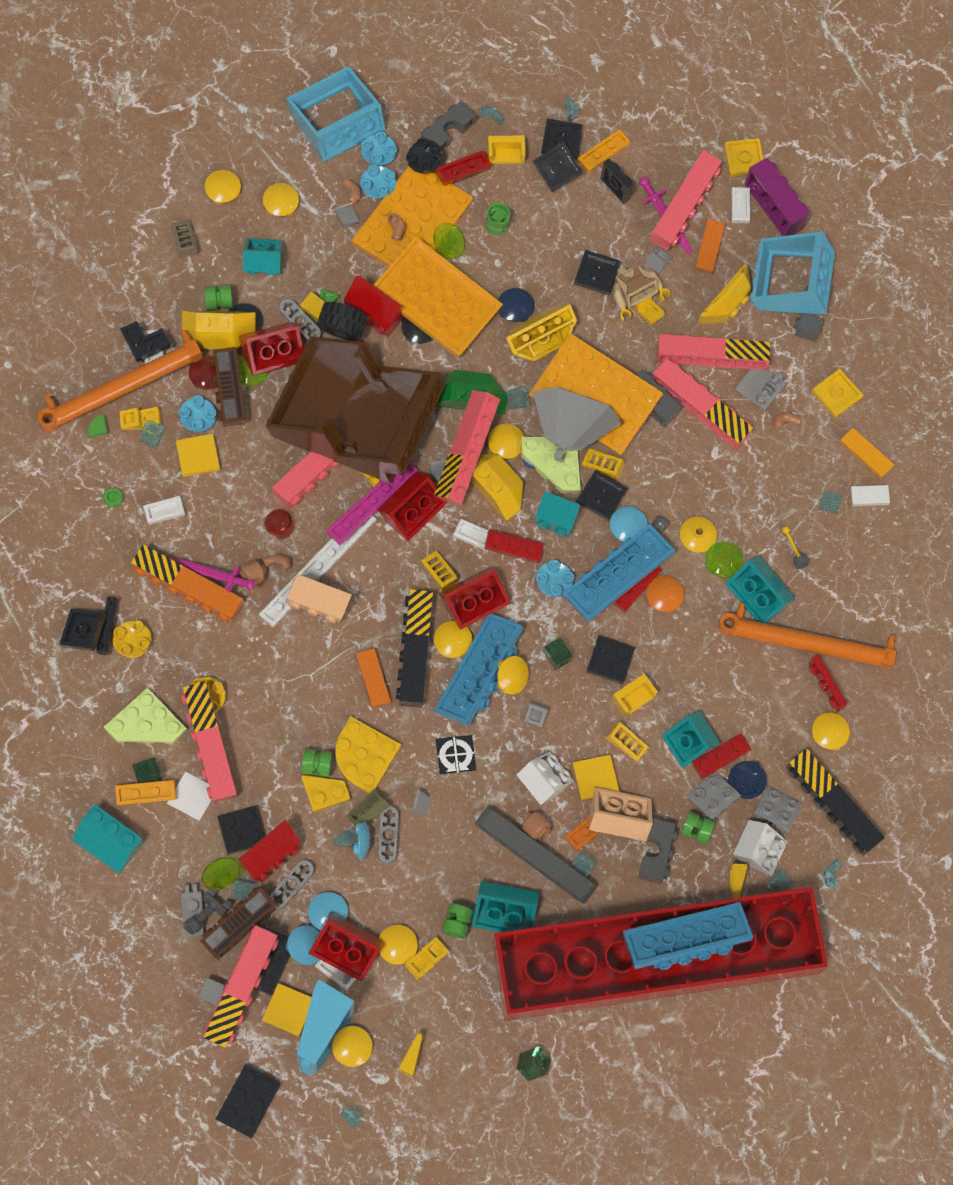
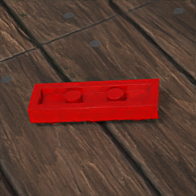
[435,150,492,186]
[484,530,544,563]
[613,567,662,613]
[808,655,847,713]
[691,734,752,780]

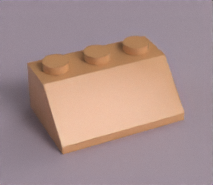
[285,574,352,624]
[589,787,653,841]

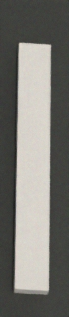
[259,516,376,628]

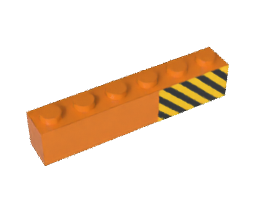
[131,544,244,623]

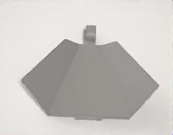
[532,387,621,463]

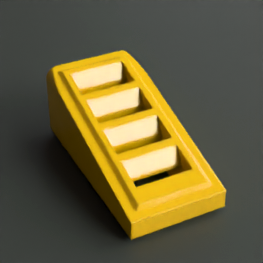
[582,448,625,480]
[421,551,458,592]
[605,722,649,762]
[729,864,748,899]
[398,1033,422,1078]

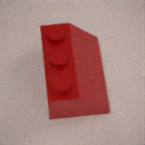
[344,275,402,337]
[239,322,303,375]
[377,471,447,541]
[439,567,511,630]
[239,820,301,884]
[308,912,382,982]

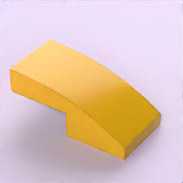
[300,292,325,323]
[632,296,665,326]
[119,407,162,430]
[404,937,449,981]

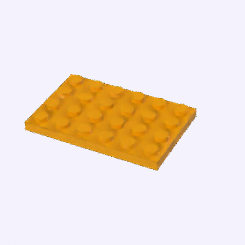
[351,166,474,267]
[373,236,503,358]
[528,333,664,456]

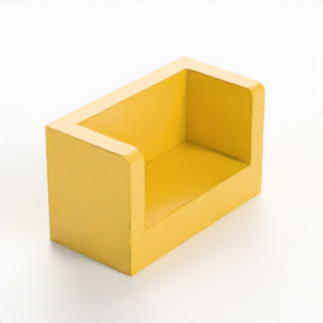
[487,135,525,164]
[611,674,658,718]

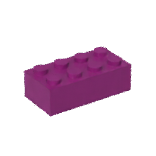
[744,157,809,236]

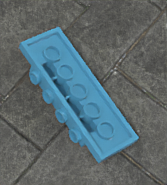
[563,524,675,623]
[434,614,524,727]
[623,902,753,970]

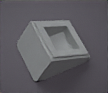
[335,206,360,229]
[645,247,673,273]
[430,459,447,482]
[524,700,549,727]
[412,790,430,816]
[199,978,225,1005]

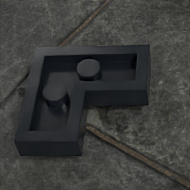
[120,321,171,362]

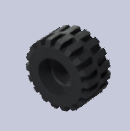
[317,302,368,341]

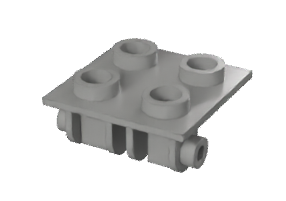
[735,369,786,411]
[686,772,741,820]
[753,786,802,833]

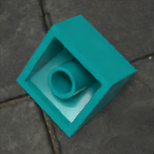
[243,238,283,275]
[534,491,580,537]
[662,711,721,768]

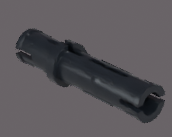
[96,597,119,655]

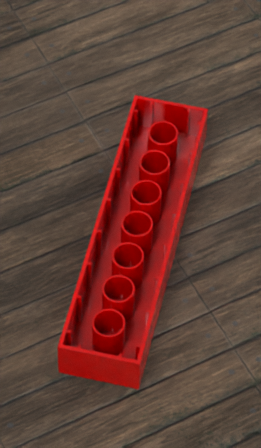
[492,887,828,1021]

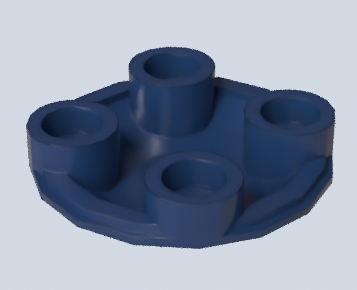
[498,288,534,322]
[728,762,767,799]

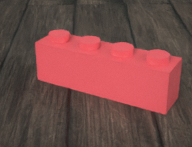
[272,452,340,509]

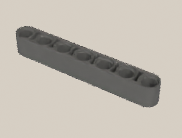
[475,807,596,904]

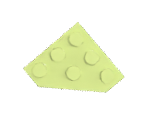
[520,437,581,493]
[104,688,187,744]

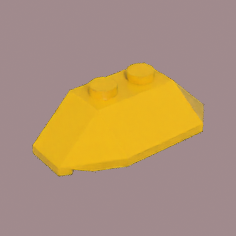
[698,263,751,324]
[505,304,577,361]
[182,310,256,349]
[470,454,523,522]

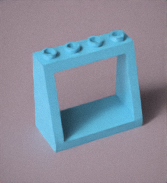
[286,66,386,162]
[750,231,835,314]
[297,980,354,1076]

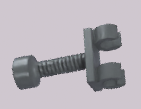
[183,886,234,935]

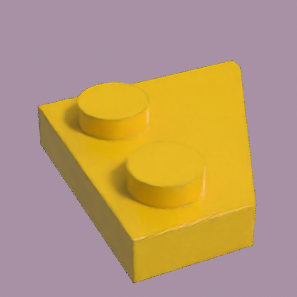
[301,775,350,813]

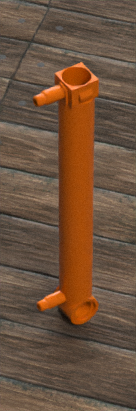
[38,330,203,433]
[718,603,897,670]

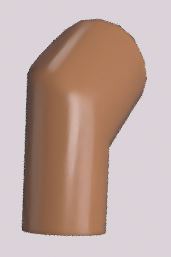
[342,178,361,204]
[388,213,405,241]
[773,412,801,428]
[262,554,291,570]

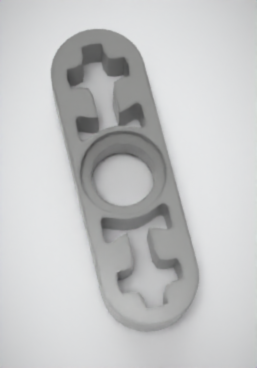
[279,299,321,342]
[378,806,398,864]
[270,861,314,910]

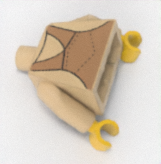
[614,266,670,322]

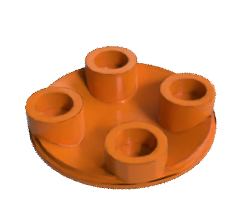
[646,576,684,612]

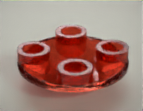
[188,355,218,390]

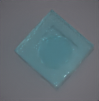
[230,877,254,901]
[340,1108,361,1130]

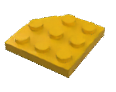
[335,716,401,794]

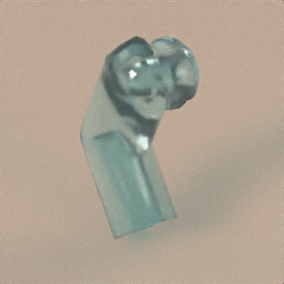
[479,106,505,125]
[824,859,843,888]

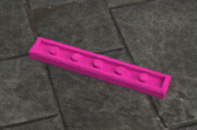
[326,462,419,546]

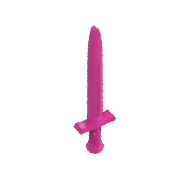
[639,177,692,255]
[170,558,255,593]

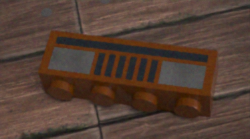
[210,347,246,427]
[200,887,279,960]

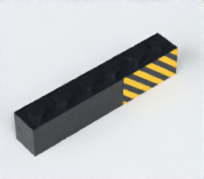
[396,589,433,708]
[786,748,885,856]

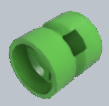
[485,203,510,235]
[204,284,233,311]
[301,748,332,777]
[680,811,715,845]
[441,903,474,939]

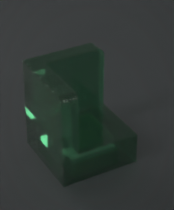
[543,638,573,670]
[132,757,162,783]
[517,1047,551,1081]

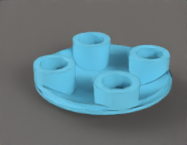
[361,132,397,166]
[360,164,396,199]
[179,395,217,432]
[610,506,648,543]
[536,560,574,597]
[354,821,370,861]
[308,892,348,930]
[286,926,320,966]

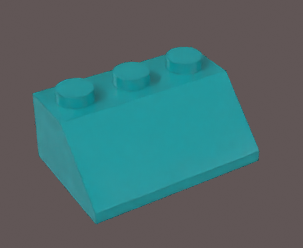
[725,556,796,623]
[72,804,144,875]
[472,881,539,933]

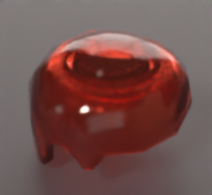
[264,509,295,540]

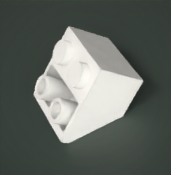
[517,752,574,805]
[733,820,787,876]

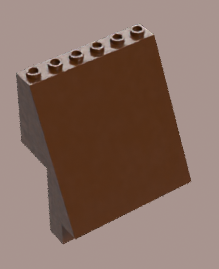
[266,336,445,483]

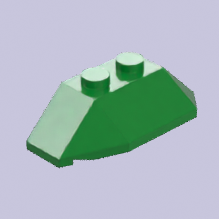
[435,370,507,415]

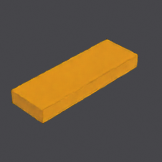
[577,129,631,174]
[840,428,894,479]
[115,780,176,806]

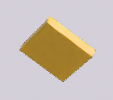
[724,138,764,177]
[811,368,864,418]
[176,434,220,477]
[572,755,620,801]
[262,983,312,1037]

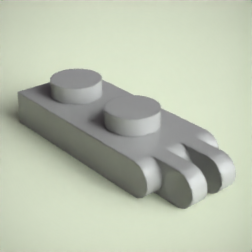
[181,883,204,938]

